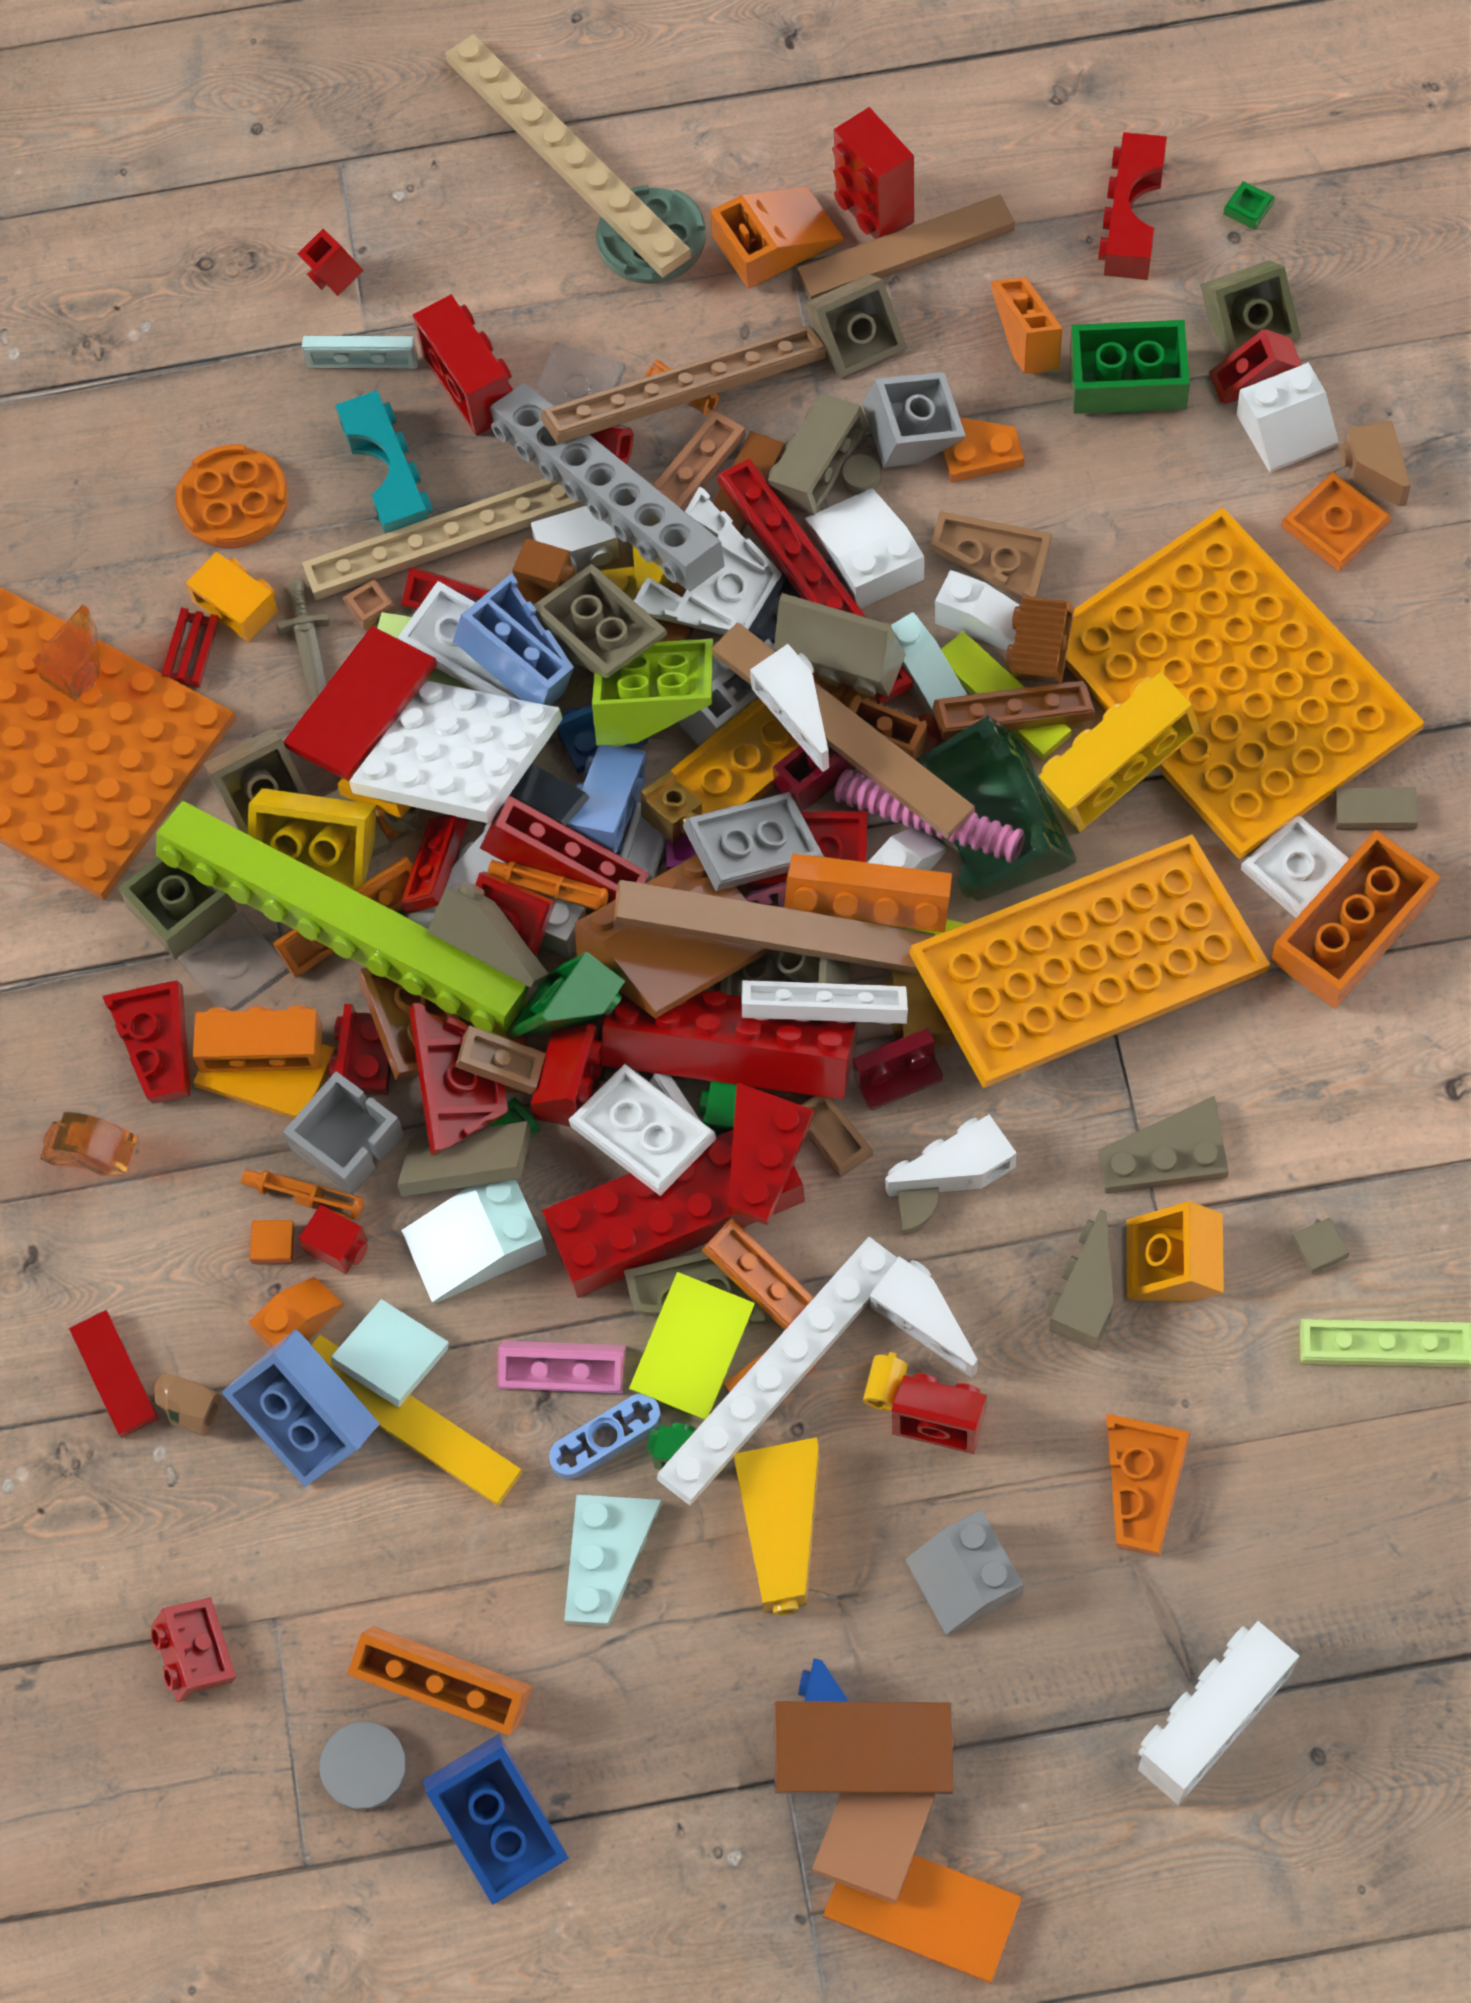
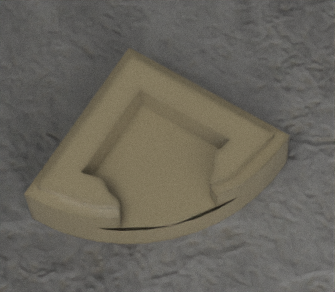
[898,1187,939,1235]

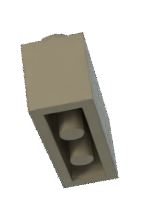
[768,393,868,515]

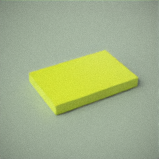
[629,1272,755,1420]

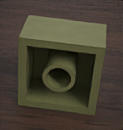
[118,857,237,960]

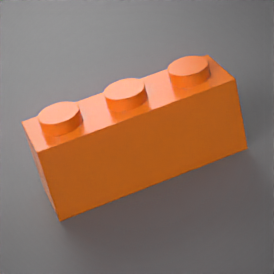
[193,1005,322,1072]

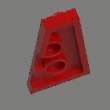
[728,1082,814,1225]

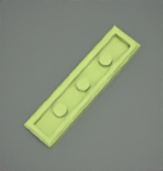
[1299,1319,1471,1368]

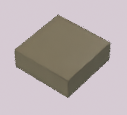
[1291,1217,1349,1274]

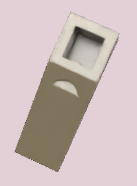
[1045,1209,1114,1351]

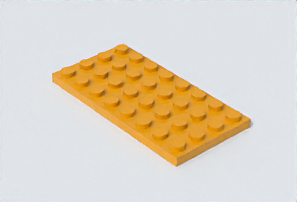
[909,834,1270,1089]

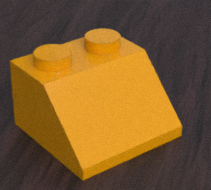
[1126,1201,1224,1302]

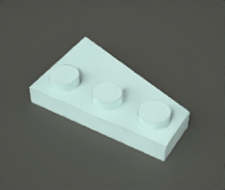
[564,1495,662,1627]

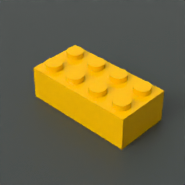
[1038,671,1200,833]

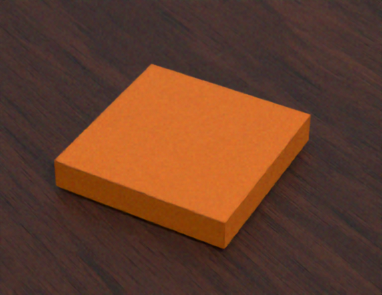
[1281,471,1391,572]

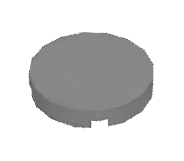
[320,1721,407,1811]

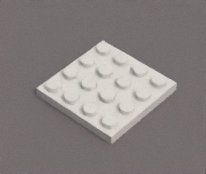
[349,681,563,823]

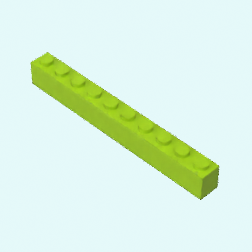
[156,800,528,1037]

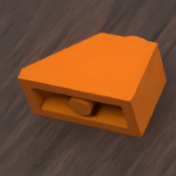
[248,1277,344,1349]

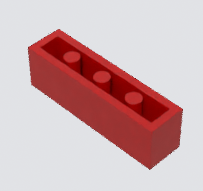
[479,796,649,911]

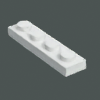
[742,980,908,1025]

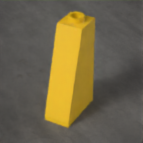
[734,1437,820,1616]

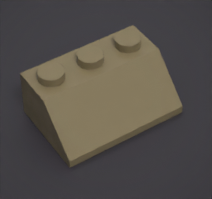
[774,593,906,697]

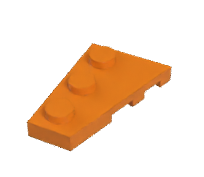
[1106,1413,1190,1558]

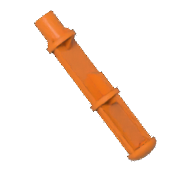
[488,860,609,910]
[241,1169,364,1220]

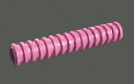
[834,769,1025,863]

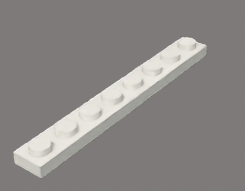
[657,1237,897,1506]

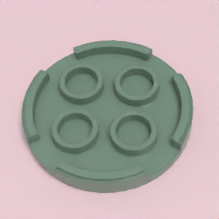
[596,185,706,284]

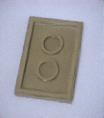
[397,1121,531,1197]

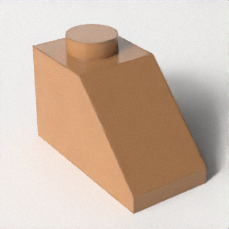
[1339,421,1411,506]

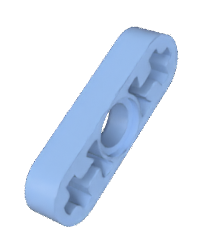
[549,1394,661,1480]

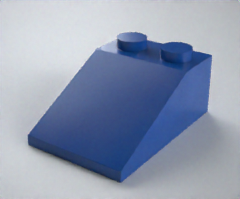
[423,1734,569,1905]

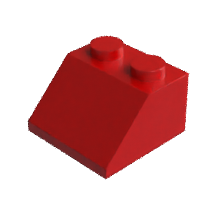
[891,1373,987,1454]

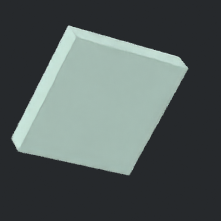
[331,1299,449,1408]

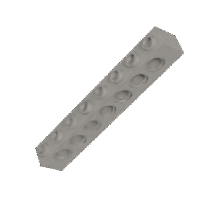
[490,382,725,592]

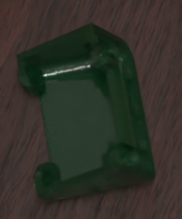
[915,715,1076,901]

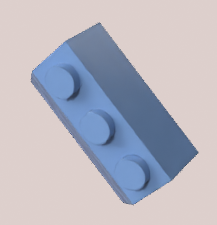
[221,1329,380,1487]

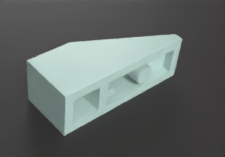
[891,612,967,726]

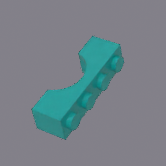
[335,390,434,534]

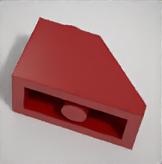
[1209,329,1302,404]

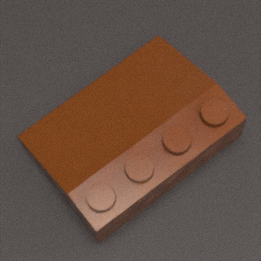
[575,854,772,1018]

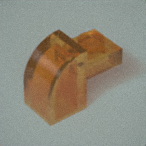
[40,1112,138,1176]

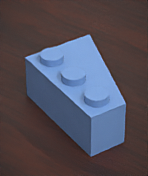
[566,745,646,854]

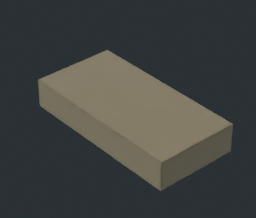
[1335,787,1418,829]

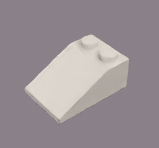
[805,488,924,609]

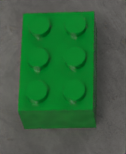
[1069,320,1190,414]

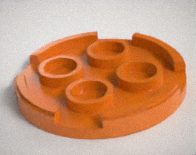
[175,444,289,548]

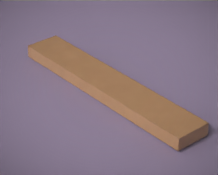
[797,194,1015,300]

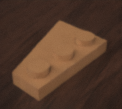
[931,511,1052,599]

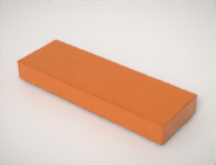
[701,1218,814,1331]

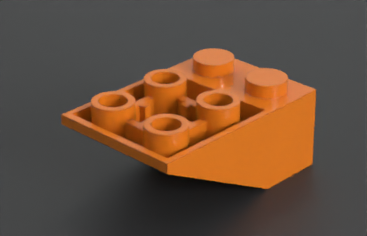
[710,186,844,289]

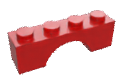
[1098,132,1167,280]

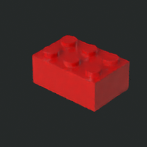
[832,107,915,239]
[412,294,513,436]

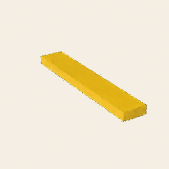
[311,1334,523,1507]

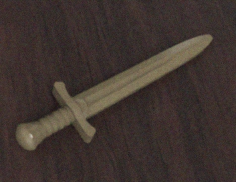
[276,579,330,704]

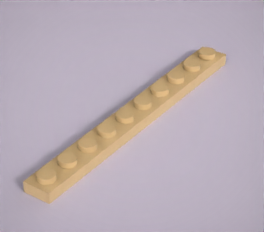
[445,34,691,278]

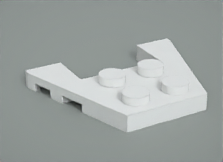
[634,487,782,635]

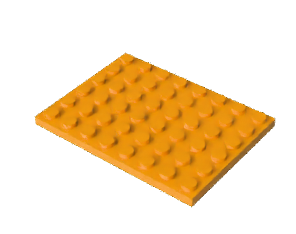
[1065,507,1425,860]

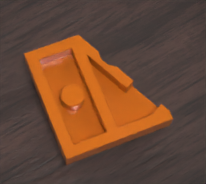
[942,417,1025,483]

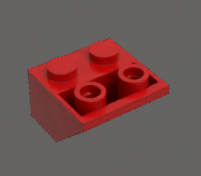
[531,1024,606,1127]

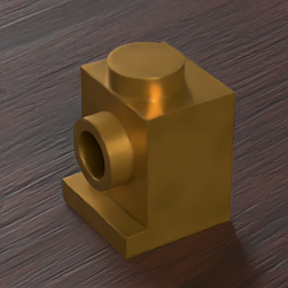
[641,771,702,844]

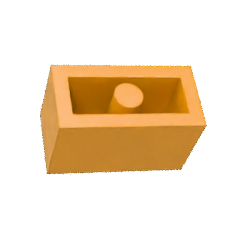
[186,552,278,642]

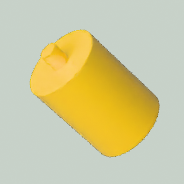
[863,1352,909,1412]

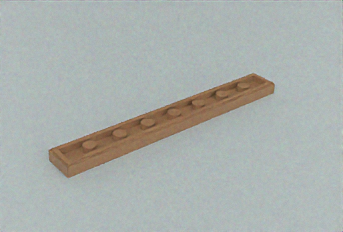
[541,325,827,444]
[711,622,975,839]
[614,880,935,975]

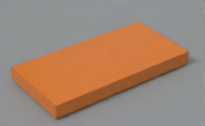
[823,1854,1022,1985]

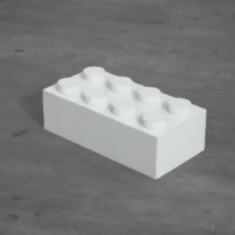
[1138,1621,1299,1806]

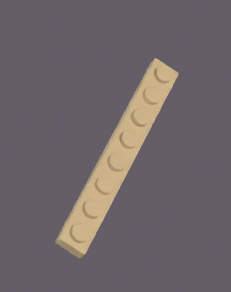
[302,478,584,601]

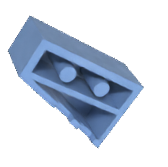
[453,573,574,706]

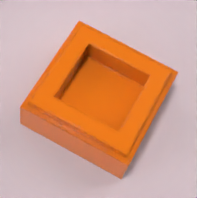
[250,1220,295,1264]

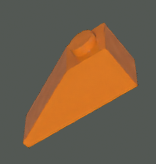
[991,277,1063,374]

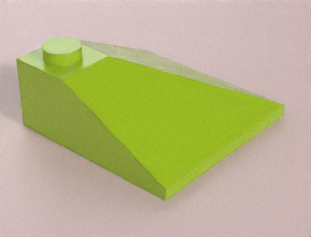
[592,639,713,747]

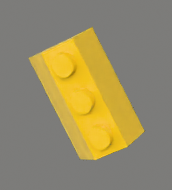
[248,788,377,890]

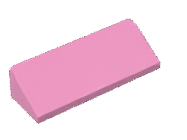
[498,1340,626,1393]

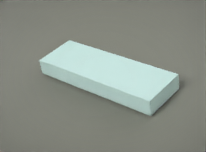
[302,336,418,369]

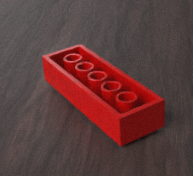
[602,991,858,1099]
[542,1130,805,1298]

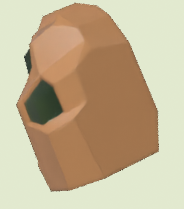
[154,1373,222,1437]

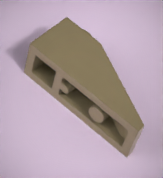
[427,882,548,987]

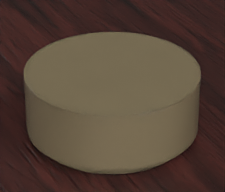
[842,454,880,494]

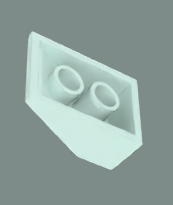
[402,1180,547,1304]

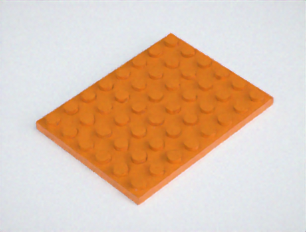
[0,587,236,900]

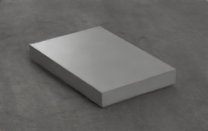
[683,792,824,891]

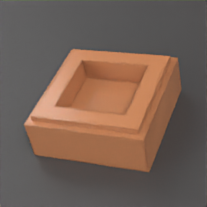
[342,578,396,631]

